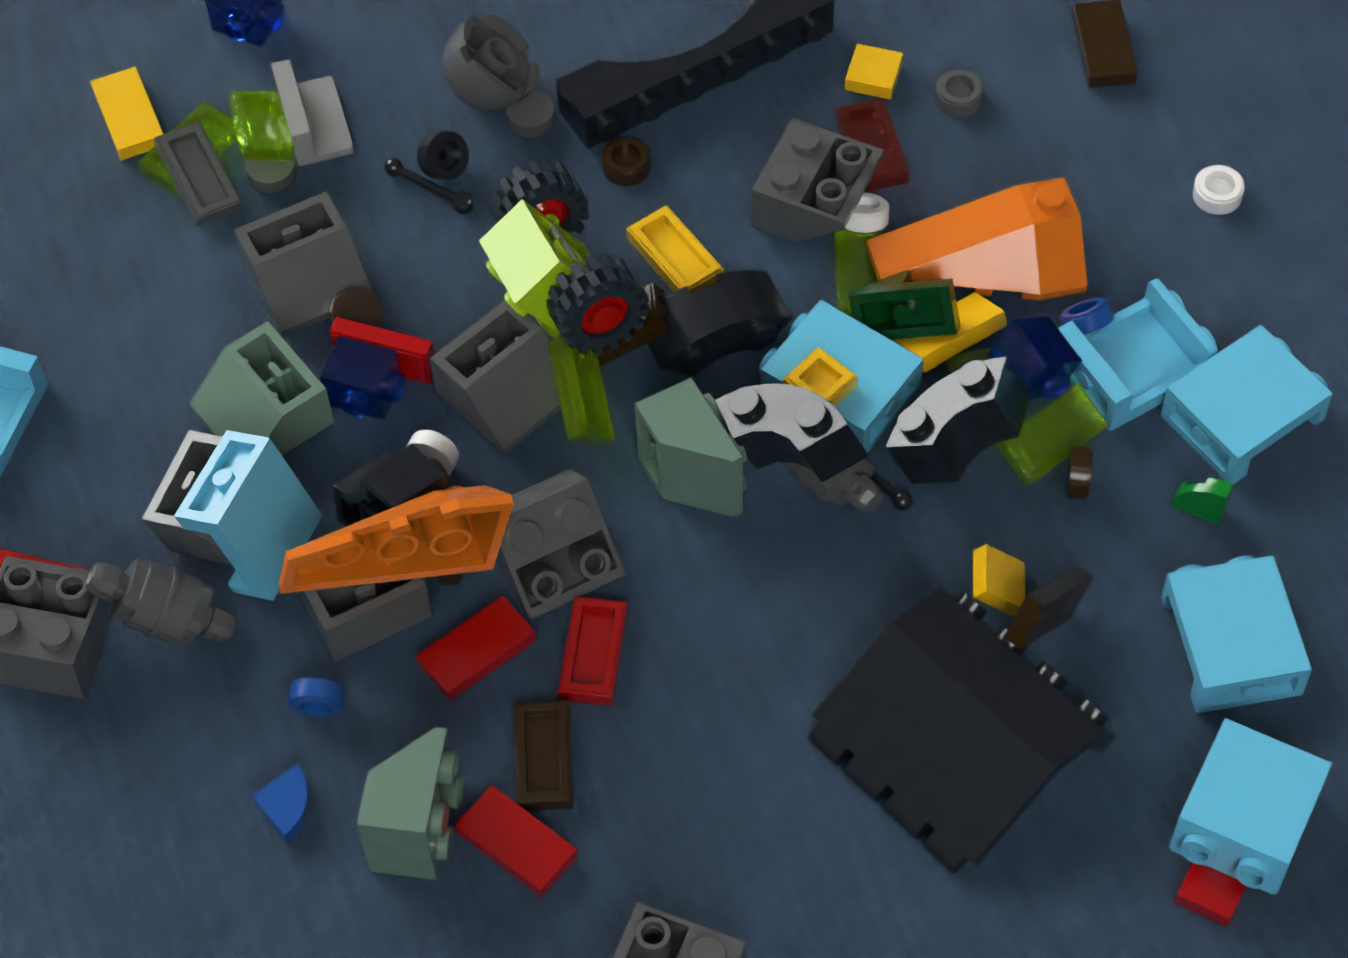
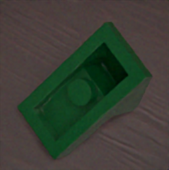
[848,271,961,340]

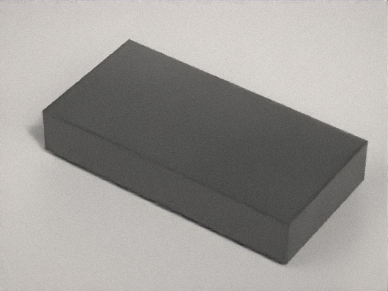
[154,121,242,227]

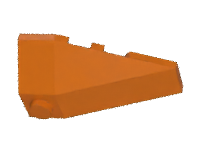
[865,177,1088,301]
[278,485,514,594]

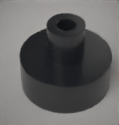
[417,130,469,180]

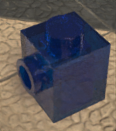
[205,0,285,47]
[987,315,1082,399]
[320,336,406,420]

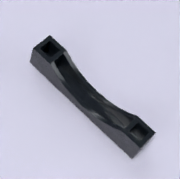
[556,0,834,150]

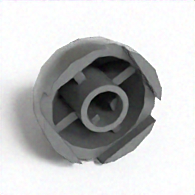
[442,13,540,112]

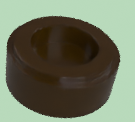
[602,137,651,186]
[329,287,382,327]
[1066,446,1093,500]

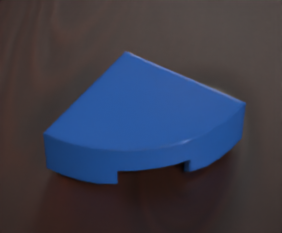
[252,763,309,843]

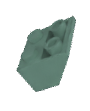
[190,321,334,455]
[635,377,747,517]
[357,727,464,880]

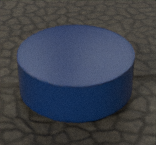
[1059,297,1114,335]
[288,678,345,717]

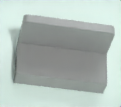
[271,59,354,167]

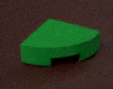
[1170,478,1234,526]

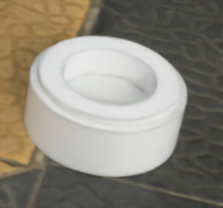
[1193,165,1245,215]
[845,193,889,233]
[405,430,459,476]

